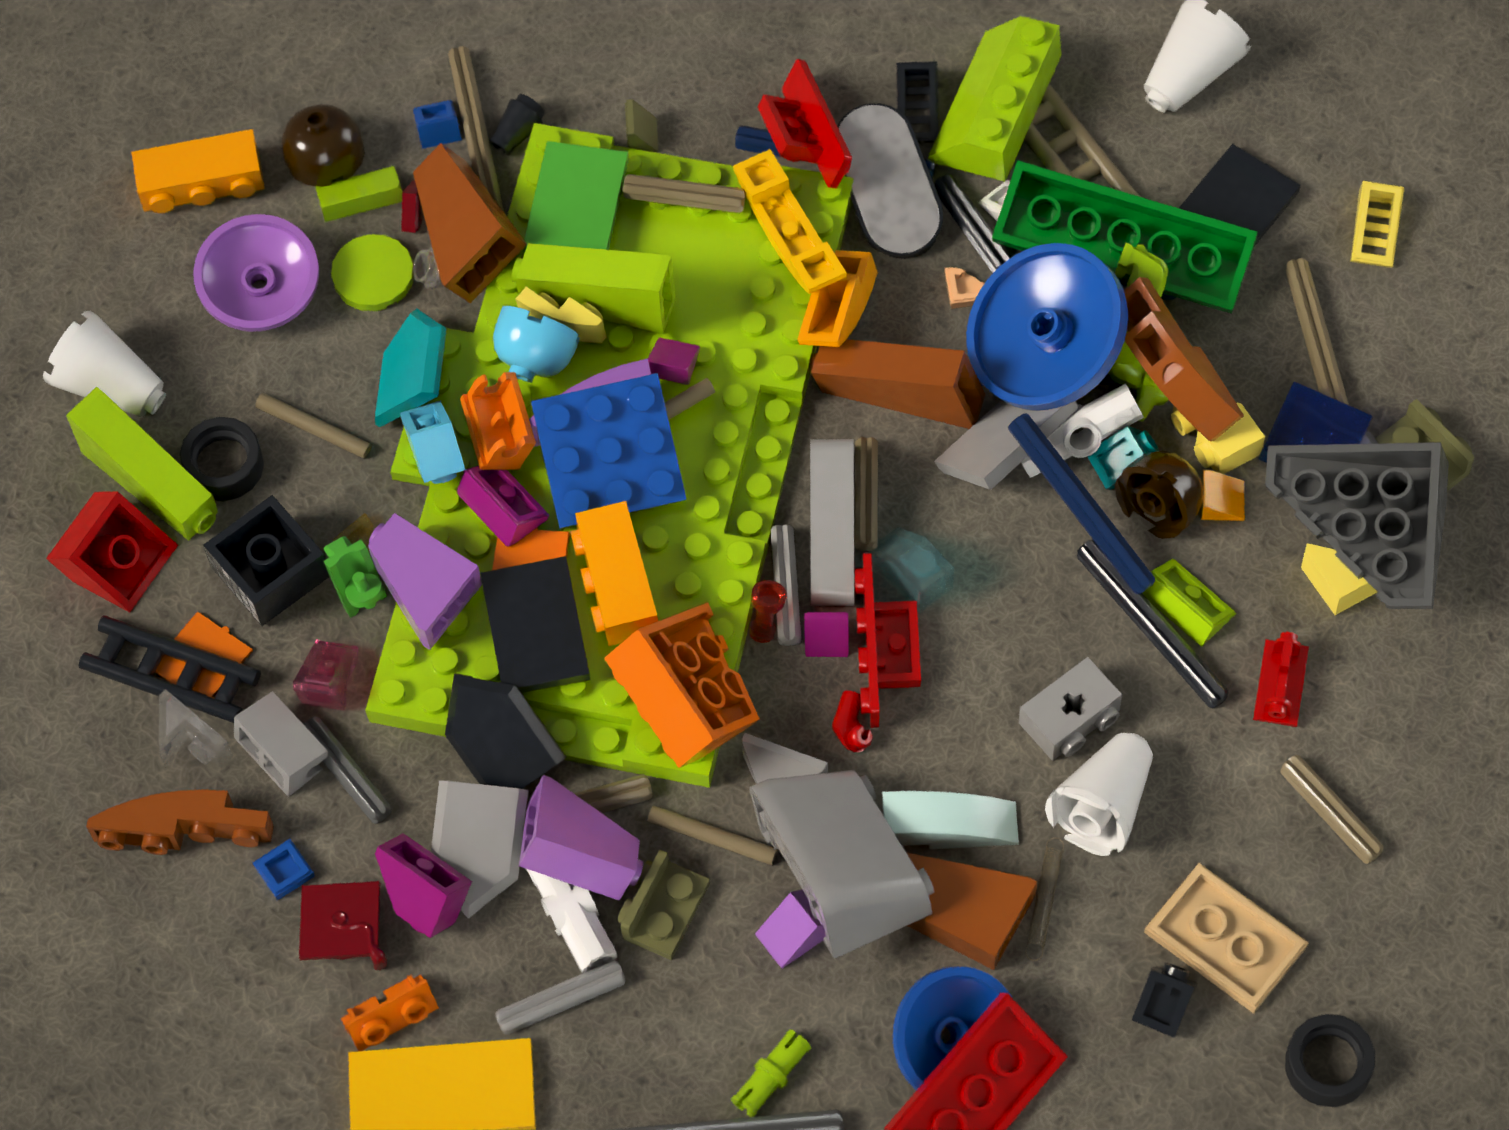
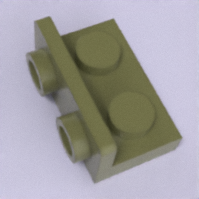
[1375,399,1474,491]
[618,850,710,961]

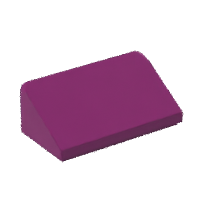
[457,465,549,547]

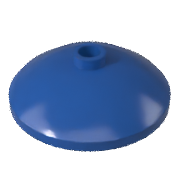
[893,966,1012,1090]

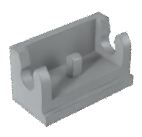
[234,691,328,797]

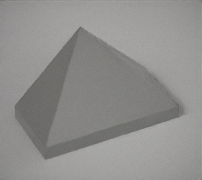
[742,733,828,784]

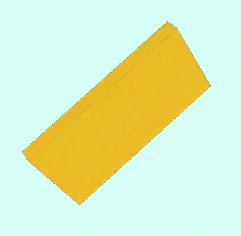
[348,1038,536,1130]

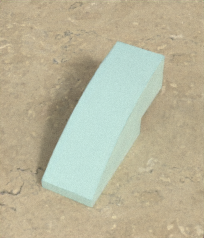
[882,791,1019,849]

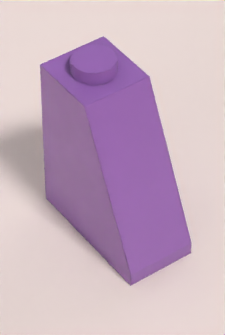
[368,513,482,650]
[519,775,643,901]

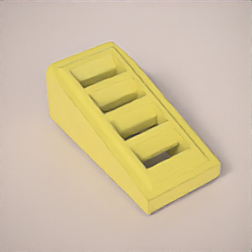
[1351,181,1404,268]

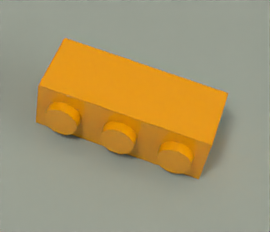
[131,129,265,213]
[570,501,658,646]

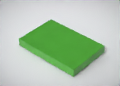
[523,141,629,254]

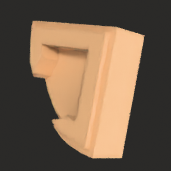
[945,267,984,309]

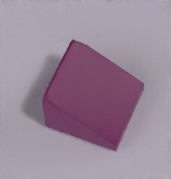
[648,337,700,385]
[805,612,849,657]

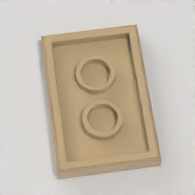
[1144,863,1309,1013]

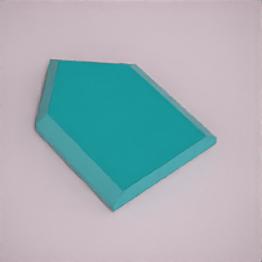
[375,309,446,427]

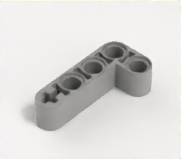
[810,439,854,606]

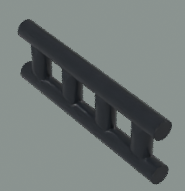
[79,615,261,723]

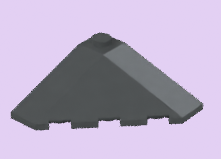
[1265,442,1449,609]

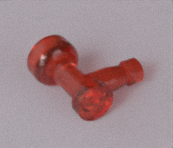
[749,580,787,643]

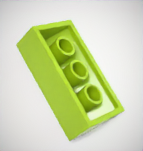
[928,16,1061,182]

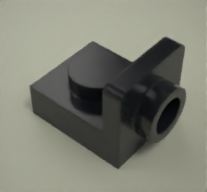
[1132,962,1197,1038]

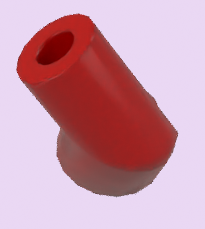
[832,690,873,753]

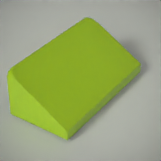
[315,166,402,222]
[1143,558,1237,647]

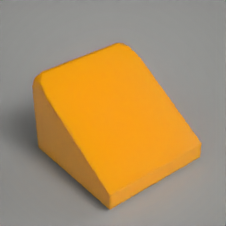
[1201,470,1245,521]

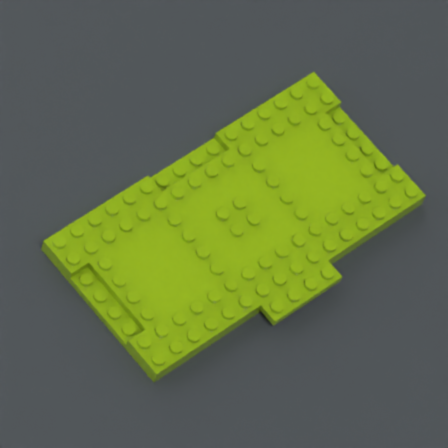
[365,123,854,788]

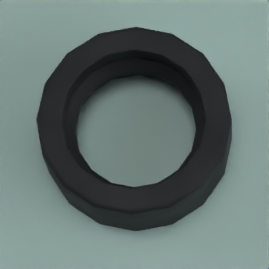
[179,417,264,502]
[1285,1014,1375,1107]

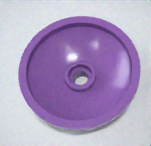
[193,214,319,331]

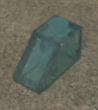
[865,527,954,613]

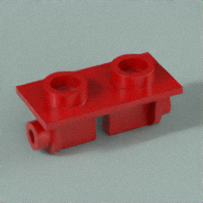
[1253,632,1309,727]

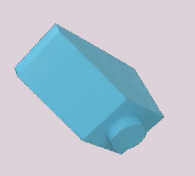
[400,401,465,484]

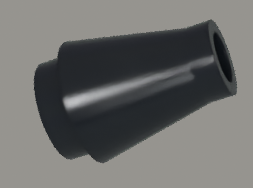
[489,93,545,156]

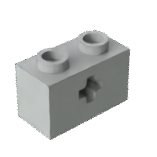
[1019,657,1122,761]

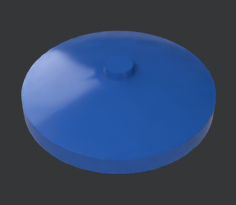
[966,243,1128,411]

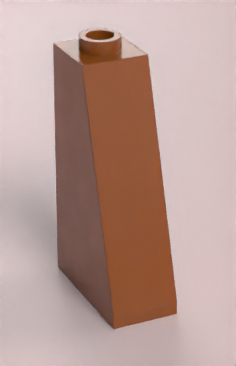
[413,143,527,304]
[810,339,985,429]
[906,853,1037,970]

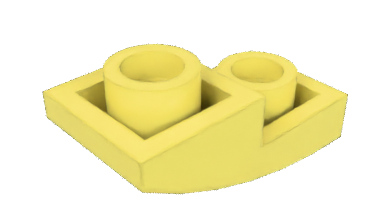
[516,287,607,343]

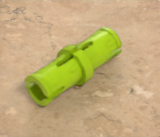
[731,1029,811,1117]

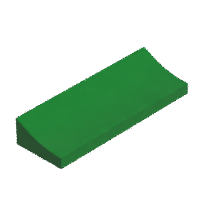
[992,160,1258,314]

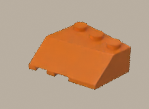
[604,602,760,768]

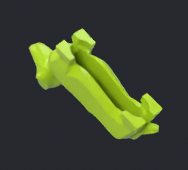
[1108,243,1169,422]

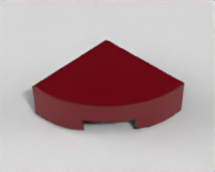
[401,180,422,233]

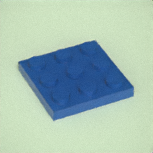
[531,373,687,529]

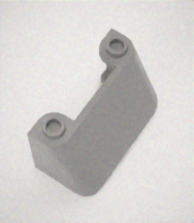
[749,770,934,959]

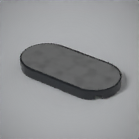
[837,103,943,259]

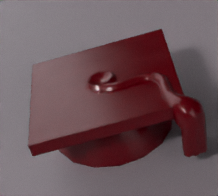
[299,881,387,970]

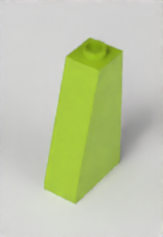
[512,243,675,334]
[66,386,218,541]

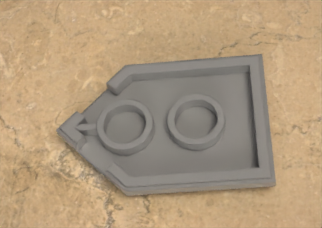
[431,781,528,919]

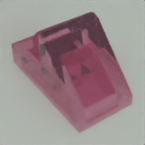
[293,640,358,711]

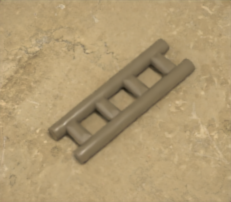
[1024,85,1140,197]

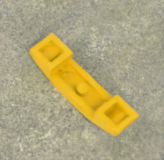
[733,149,847,294]

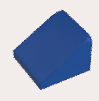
[413,100,462,149]

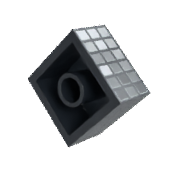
[203,495,330,626]

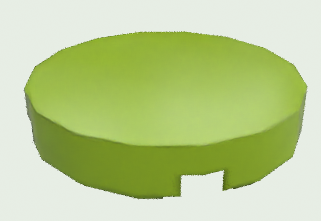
[331,234,414,311]

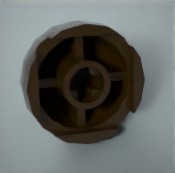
[281,104,365,187]
[1115,451,1204,539]

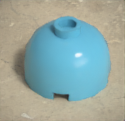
[493,306,580,383]

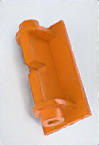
[340,974,439,1051]

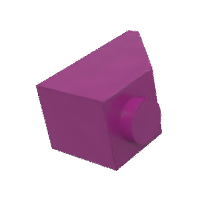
[375,833,472,938]

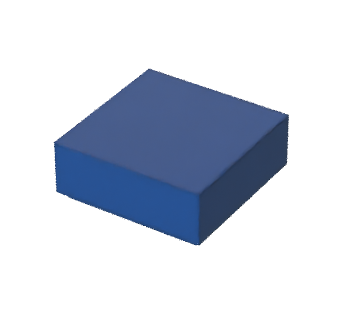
[252,839,315,900]

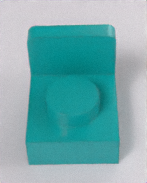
[1087,426,1159,490]

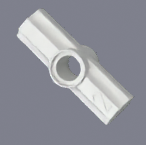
[1021,383,1144,478]
[526,869,617,974]

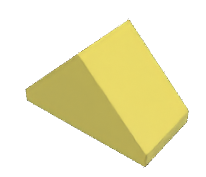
[1301,543,1377,615]

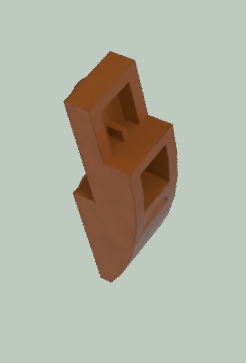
[1124,277,1244,441]
[86,789,274,855]

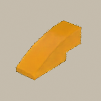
[797,250,878,347]

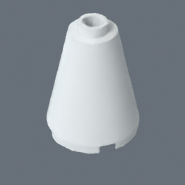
[1144,0,1251,113]
[43,311,166,417]
[1045,733,1153,856]

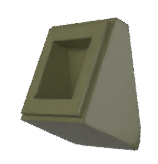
[625,99,658,152]

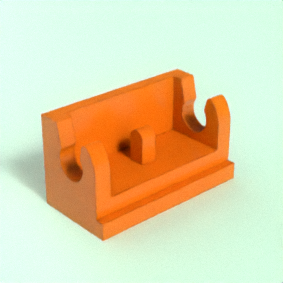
[460,372,536,470]

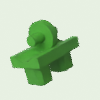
[323,536,388,618]

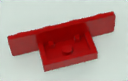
[757,59,852,189]
[854,553,921,728]

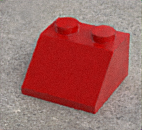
[46,491,178,612]

